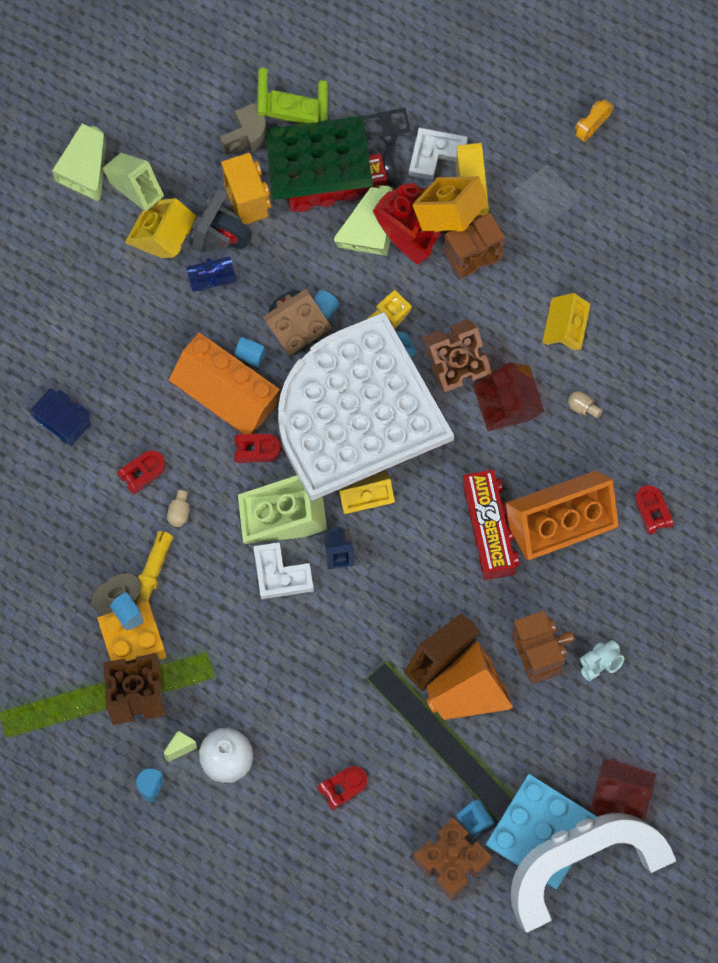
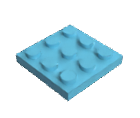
[485,774,597,890]

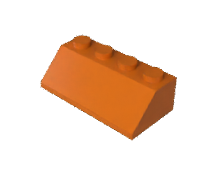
[169,332,281,434]
[506,471,619,561]

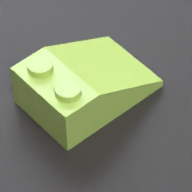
[238,475,327,544]

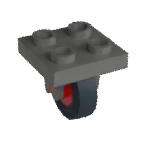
[190,189,252,252]

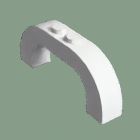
[511,813,676,932]

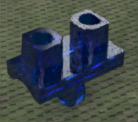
[186,256,237,292]

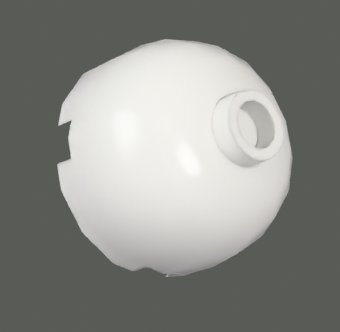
[199,727,253,783]

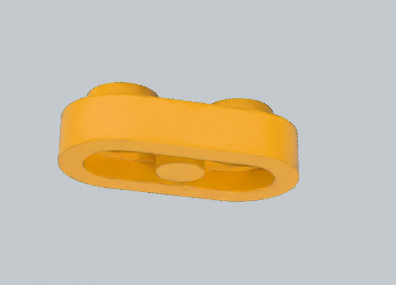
[575,99,614,142]

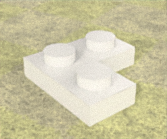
[409,128,468,180]
[253,542,314,599]

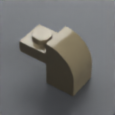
[220,102,266,155]

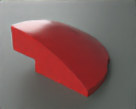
[373,183,443,265]

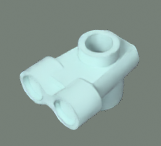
[580,640,624,681]

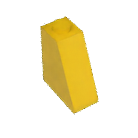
[455,143,489,216]

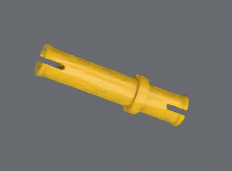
[134,531,174,604]

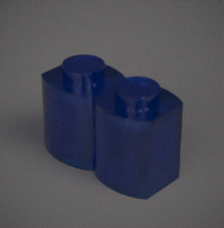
[30,388,91,447]

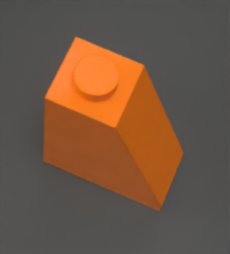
[426,641,513,720]

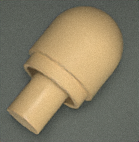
[568,391,603,418]
[167,490,190,527]

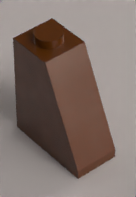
[404,613,480,691]

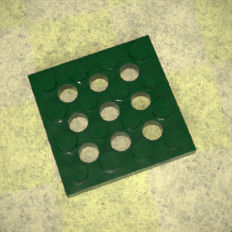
[265,116,373,200]

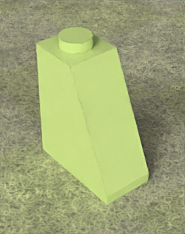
[52,123,106,201]
[103,153,164,211]
[334,185,393,256]

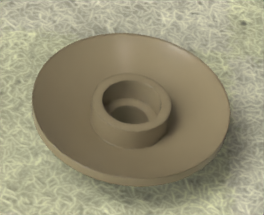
[91,574,141,614]

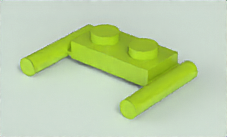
[257,68,328,123]

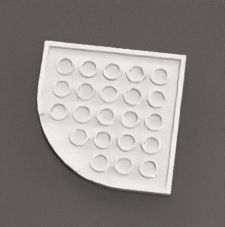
[278,312,454,501]

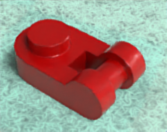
[234,434,281,463]
[117,450,165,495]
[635,485,674,535]
[317,766,367,811]

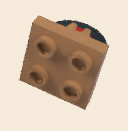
[263,289,332,356]

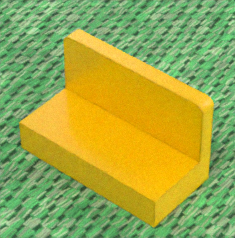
[542,293,591,350]
[338,469,395,514]

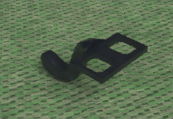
[362,107,411,188]

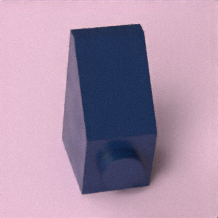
[323,527,354,570]

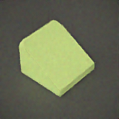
[164,731,197,762]

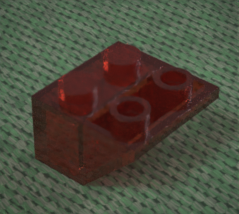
[473,362,544,432]
[589,758,657,821]

